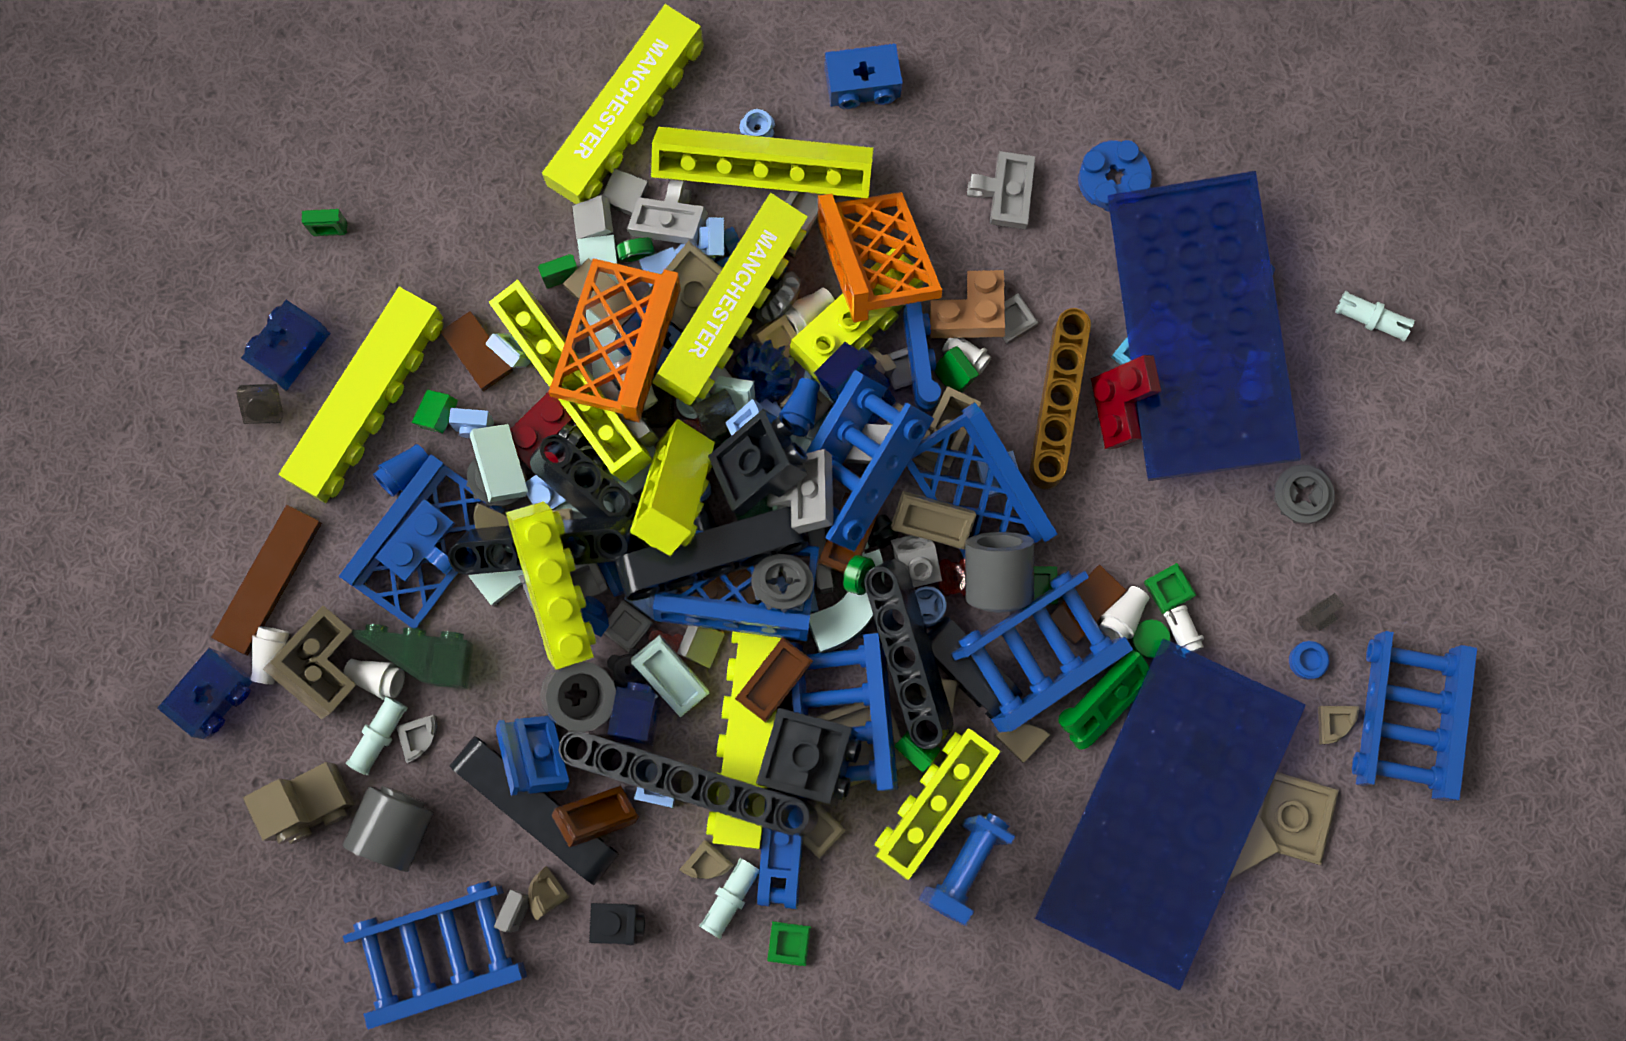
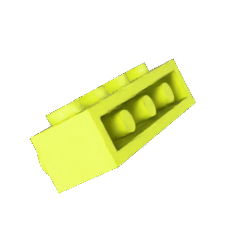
[789,248,924,384]
[630,418,715,556]
[506,501,596,670]
[874,728,1001,880]

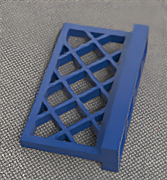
[906,402,1058,557]
[339,454,506,630]
[653,530,819,641]

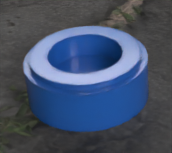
[1289,641,1330,680]

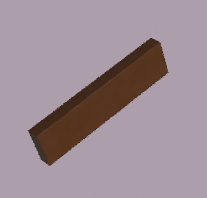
[211,505,322,656]

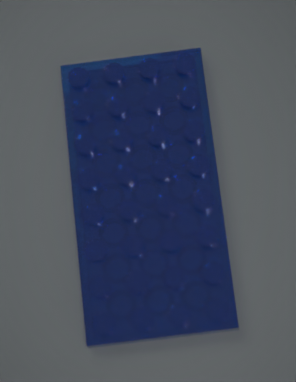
[1108,171,1301,481]
[1034,638,1306,990]

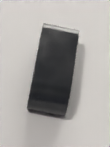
[928,616,1023,719]

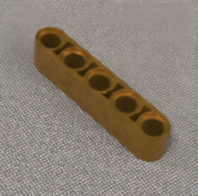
[1029,308,1091,489]

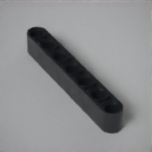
[559,731,818,837]

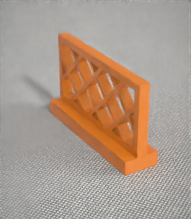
[818,192,942,322]
[549,258,681,423]

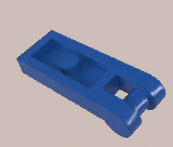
[903,302,941,412]
[757,799,806,909]

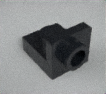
[589,903,645,945]

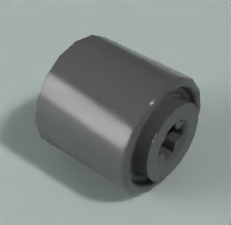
[965,532,1034,613]
[540,661,617,732]
[342,786,434,872]

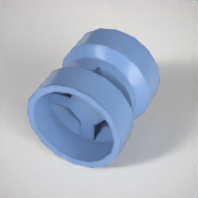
[915,586,946,629]

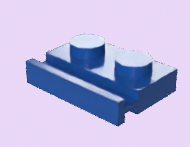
[495,716,569,796]

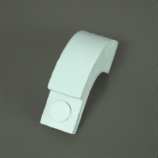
[809,542,884,653]

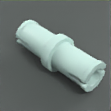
[1335,291,1415,341]
[346,696,408,775]
[699,858,760,939]

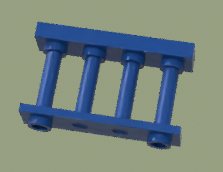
[805,370,935,551]
[951,571,1133,733]
[1352,631,1477,802]
[791,633,899,791]
[918,813,1015,925]
[343,881,527,1030]

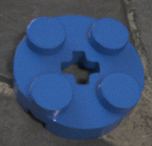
[1078,140,1152,213]

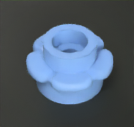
[740,109,775,138]

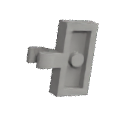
[967,151,1035,229]
[627,179,708,246]
[767,449,833,533]

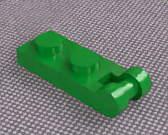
[1058,650,1156,749]

